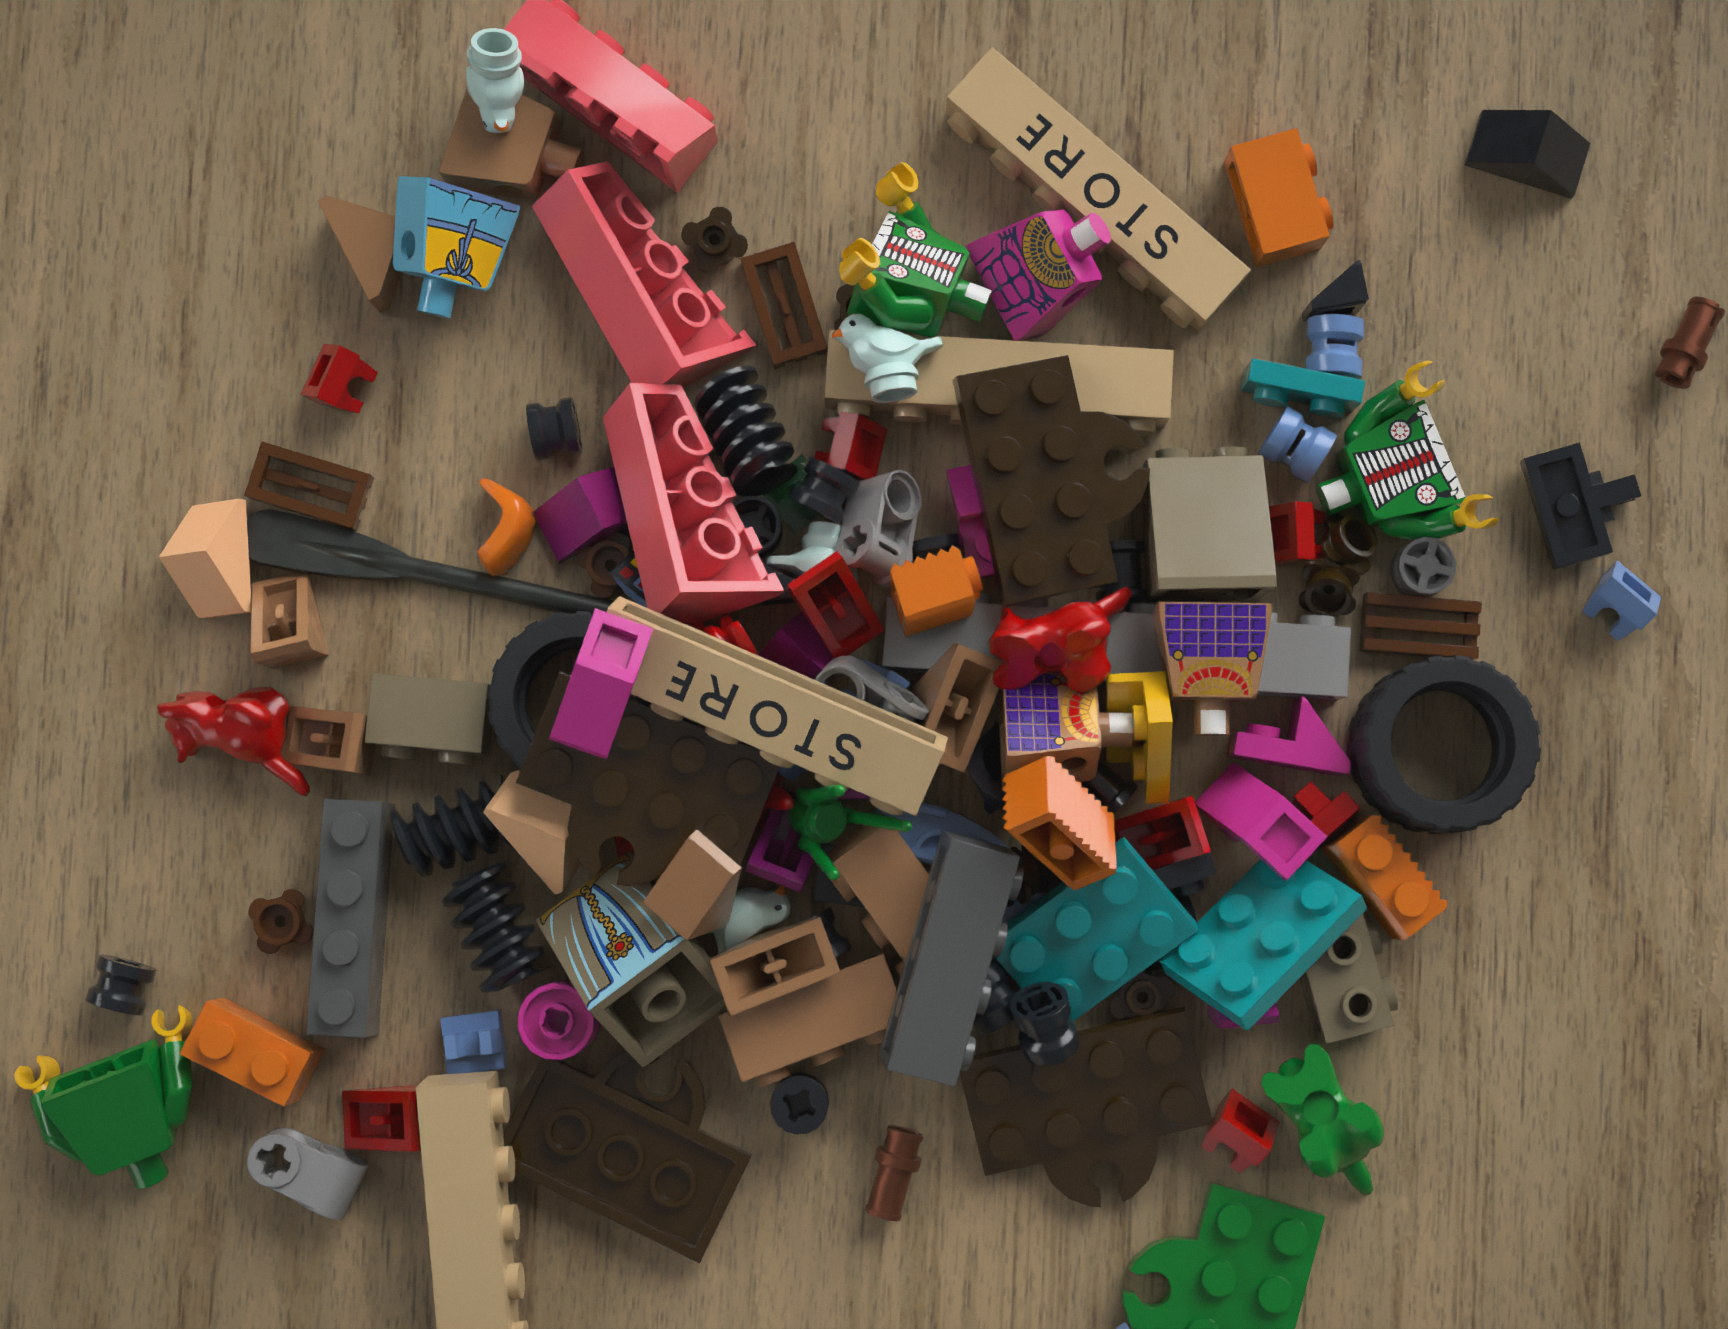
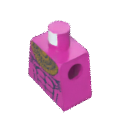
[965,210,1111,341]

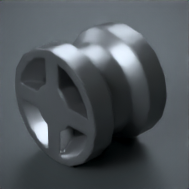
[1390,537,1457,597]

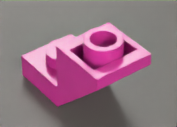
[549,608,653,759]
[1195,762,1327,881]

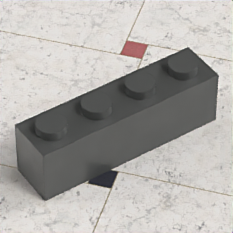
[306,798,395,1038]
[879,830,1024,1087]

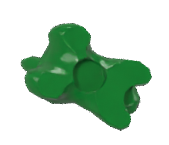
[1260,1044,1384,1195]

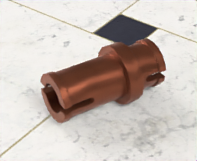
[1655,296,1725,389]
[865,1125,924,1222]

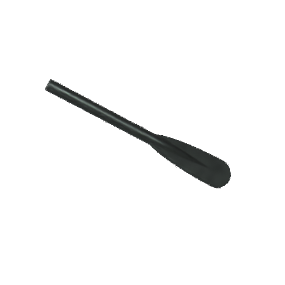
[247,509,614,614]

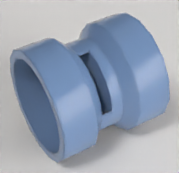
[1305,314,1365,379]
[1258,405,1337,484]

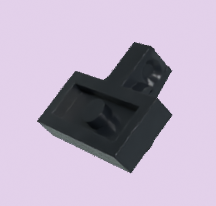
[1520,442,1641,570]

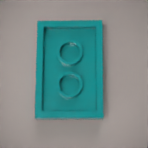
[996,837,1198,1021]
[1159,859,1367,1031]

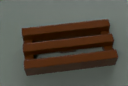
[740,242,828,369]
[244,442,374,531]
[1360,592,1482,660]

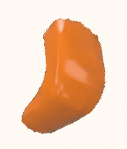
[477,478,536,576]

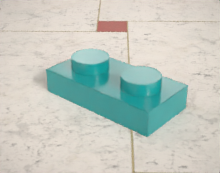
[1240,358,1366,418]

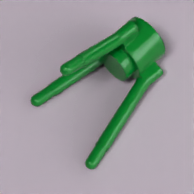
[789,785,912,880]

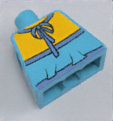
[392,176,520,319]

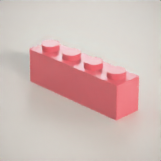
[504,0,718,193]
[532,161,756,388]
[602,383,784,623]

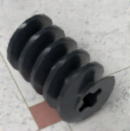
[694,365,798,497]
[390,774,513,877]
[442,861,550,993]

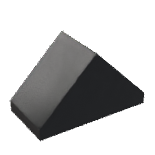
[1464,110,1591,199]

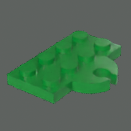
[1121,1181,1325,1329]

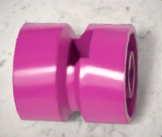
[517,980,602,1060]

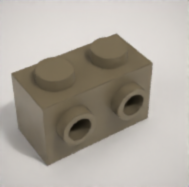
[364,673,492,765]
[1299,914,1398,1044]

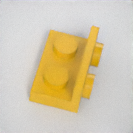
[1105,671,1173,804]

